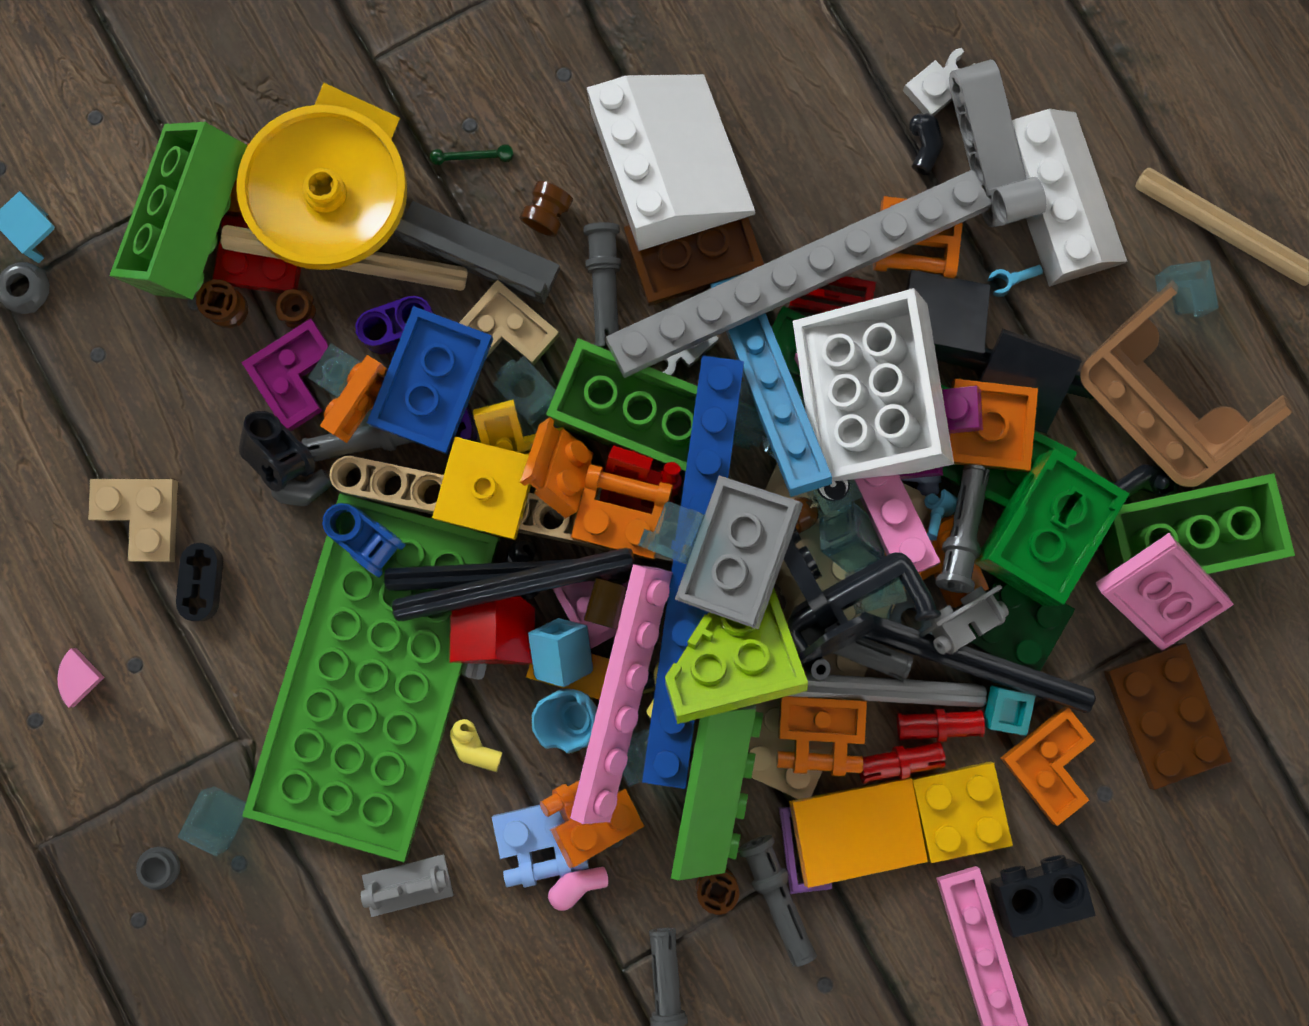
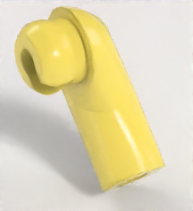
[450,719,503,772]

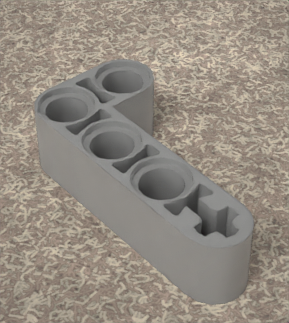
[949,59,1046,227]

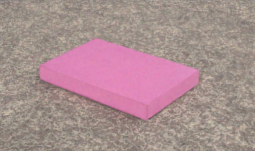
[1096,533,1234,651]

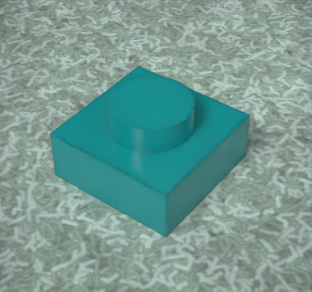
[984,685,1036,736]

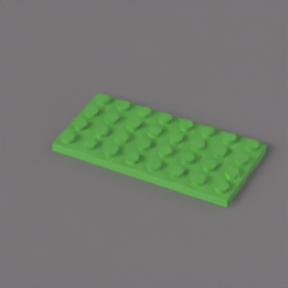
[242,493,500,863]

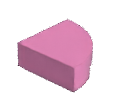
[57,648,105,708]

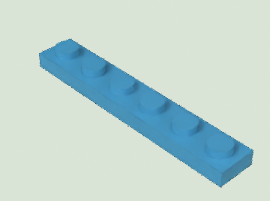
[710,274,832,497]

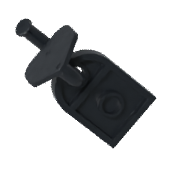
[784,527,941,664]

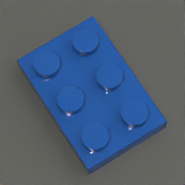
[367,306,493,455]

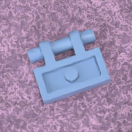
[491,805,589,888]

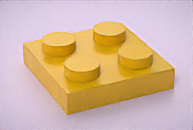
[912,762,1013,863]

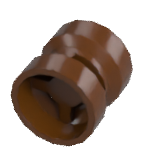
[519,181,573,237]
[196,279,248,329]
[695,868,740,915]

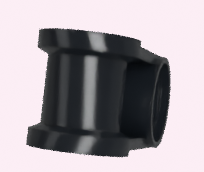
[239,411,315,492]

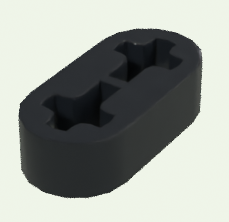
[176,543,223,622]

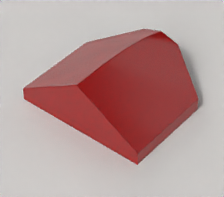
[449,596,535,665]

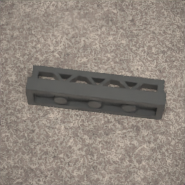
[393,201,560,305]

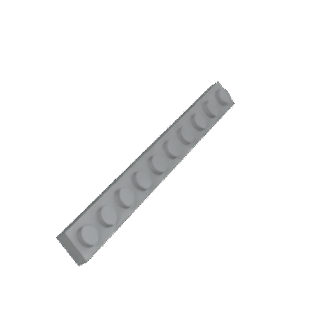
[606,170,992,378]

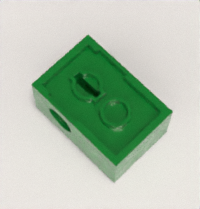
[974,448,1130,607]

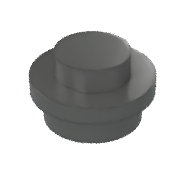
[136,846,180,890]

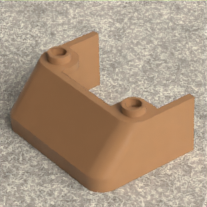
[1080,280,1292,487]

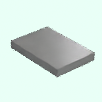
[675,476,803,630]

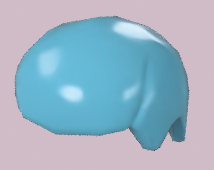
[531,688,598,753]

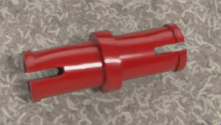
[897,708,985,742]
[859,742,946,784]

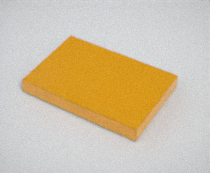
[789,778,928,888]

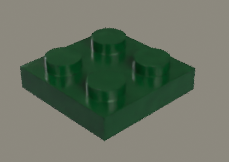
[968,577,1075,671]

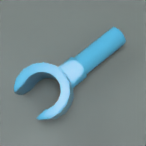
[987,265,1043,297]
[924,489,957,541]

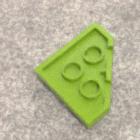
[665,588,808,724]

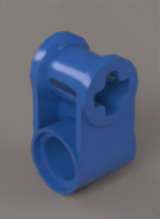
[322,503,406,578]

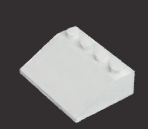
[587,74,755,251]
[793,288,954,481]

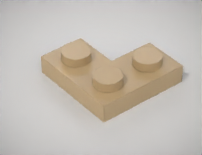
[459,280,560,366]
[88,479,178,562]

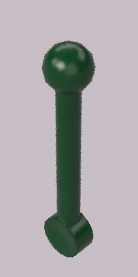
[429,144,514,165]

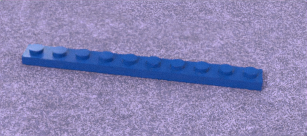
[642,356,744,789]

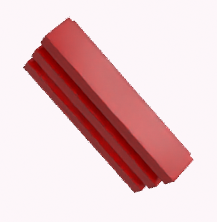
[788,276,876,314]

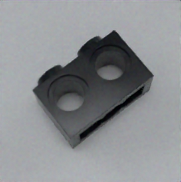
[989,855,1096,938]

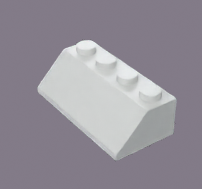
[1012,109,1127,286]

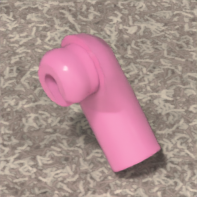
[548,867,608,911]

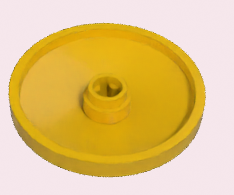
[237,105,407,270]

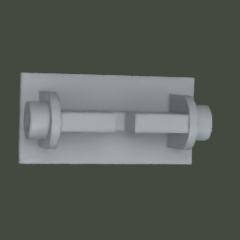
[919,585,1009,654]
[361,854,454,917]

